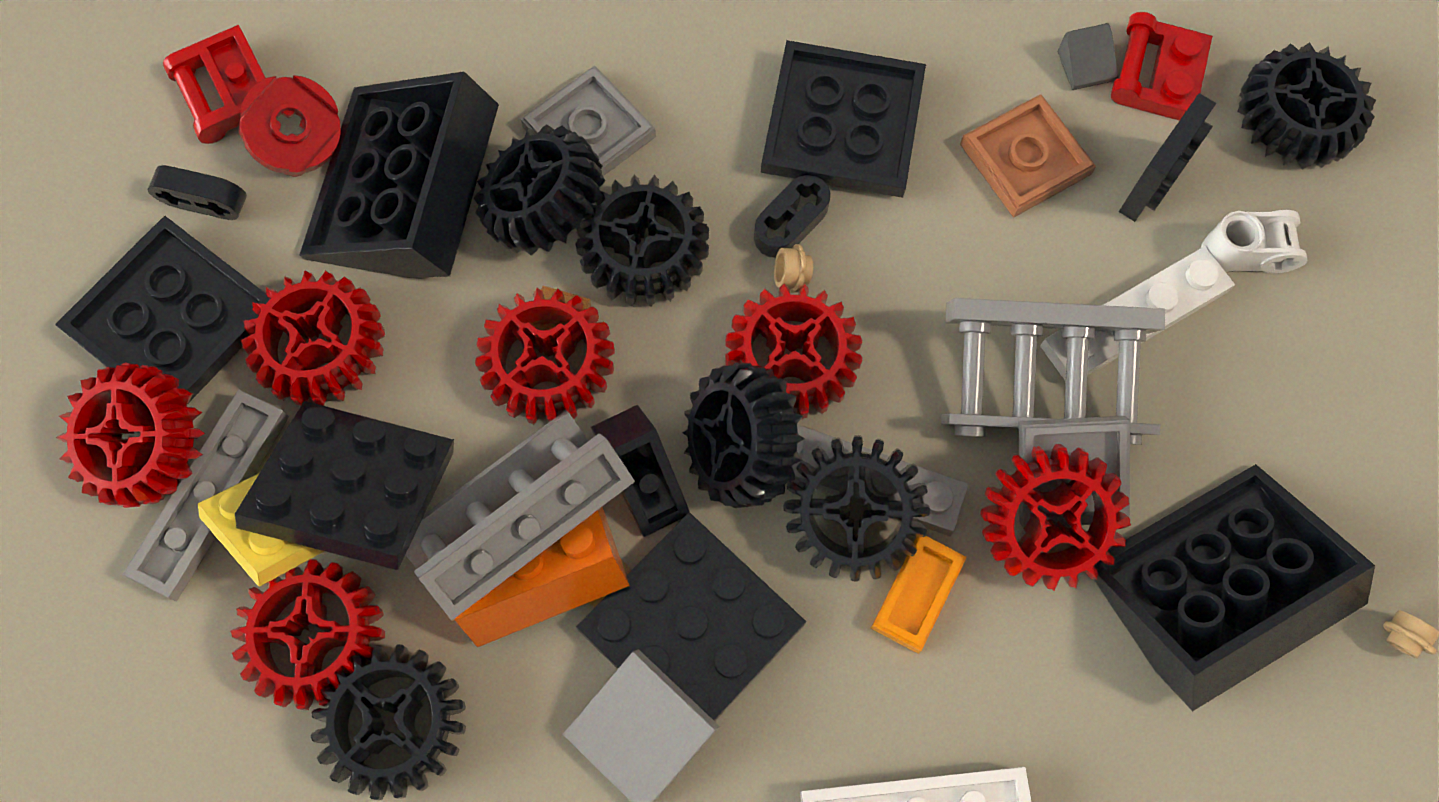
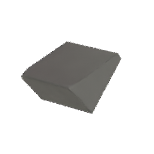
[1057,23,1118,90]

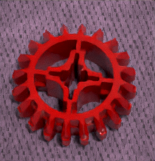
[241,270,385,406]
[725,283,863,420]
[475,288,615,425]
[56,363,205,508]
[980,444,1131,591]
[230,559,385,710]

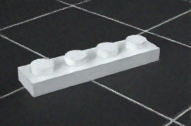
[1040,246,1235,382]
[800,767,1031,802]

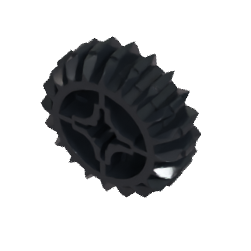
[1237,42,1376,170]
[474,124,606,256]
[575,174,709,307]
[682,363,805,508]
[783,435,930,582]
[311,644,466,800]

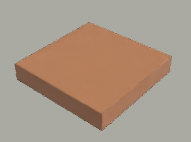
[960,94,1096,218]

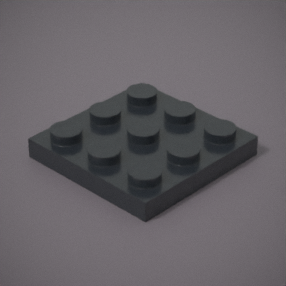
[761,40,926,198]
[55,216,270,404]
[235,401,454,570]
[576,512,806,721]

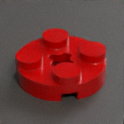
[239,75,341,177]

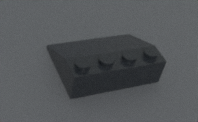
[299,71,499,278]
[1094,464,1375,712]

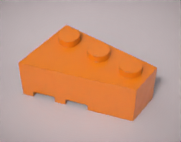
[455,506,630,647]

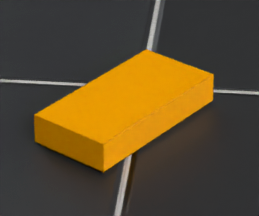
[870,536,967,654]

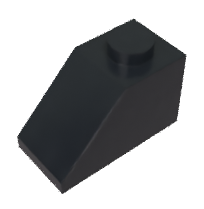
[591,405,690,537]

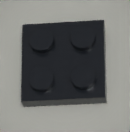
[1119,93,1217,222]

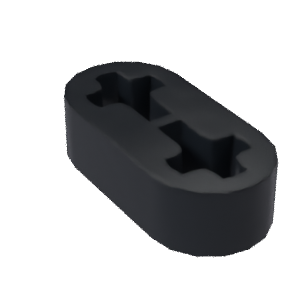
[147,165,247,220]
[754,175,831,258]

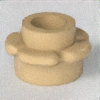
[774,244,813,293]
[1383,610,1439,659]

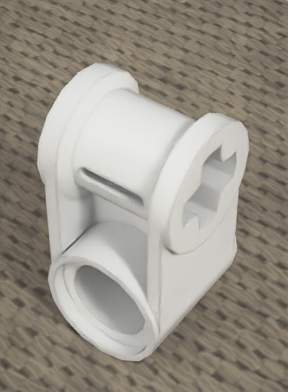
[1201,210,1308,273]

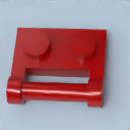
[1111,12,1213,120]
[163,25,266,144]

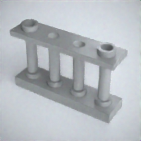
[941,298,1166,445]
[405,410,635,621]

